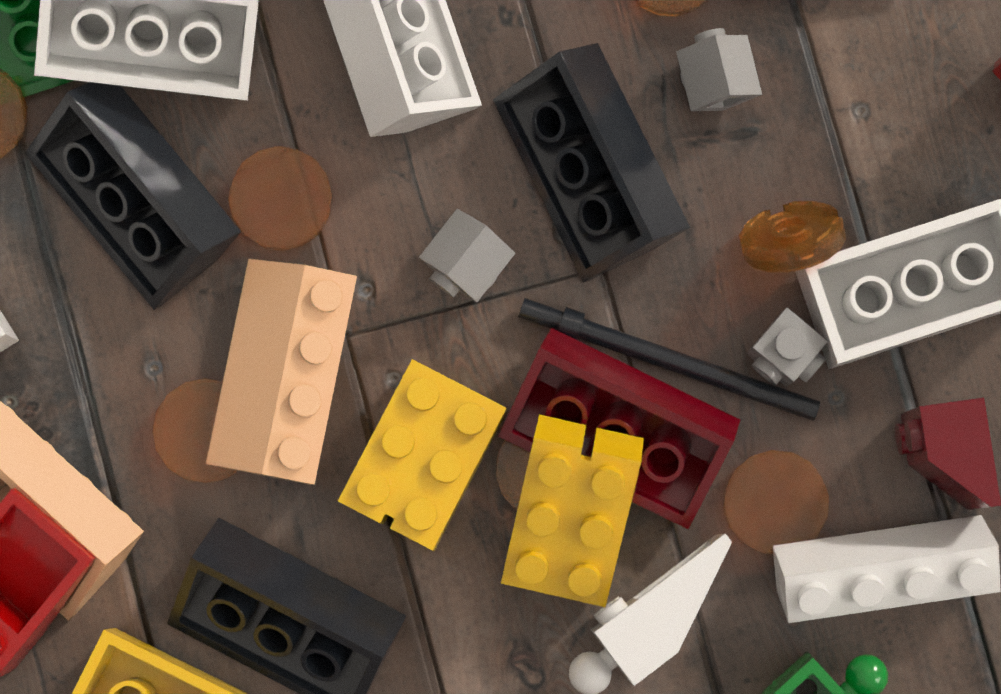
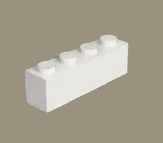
[773,515,1001,623]

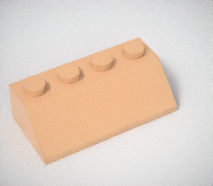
[205,259,357,485]
[0,401,144,621]

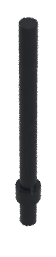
[518,298,820,421]

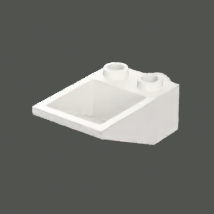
[569,533,732,694]

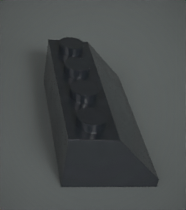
[493,43,690,283]
[25,82,242,310]
[167,518,406,694]

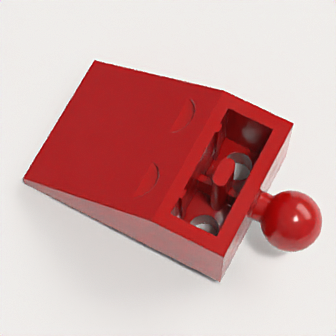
[0,488,96,677]

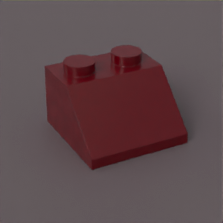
[895,397,1001,510]

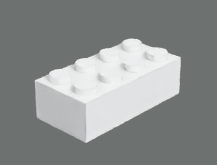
[34,0,259,101]
[795,199,1001,369]

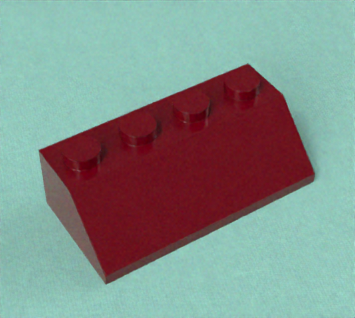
[498,328,741,530]

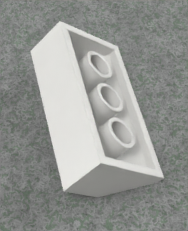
[323,0,482,137]

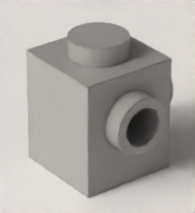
[676,28,762,111]
[419,209,515,302]
[746,308,828,387]

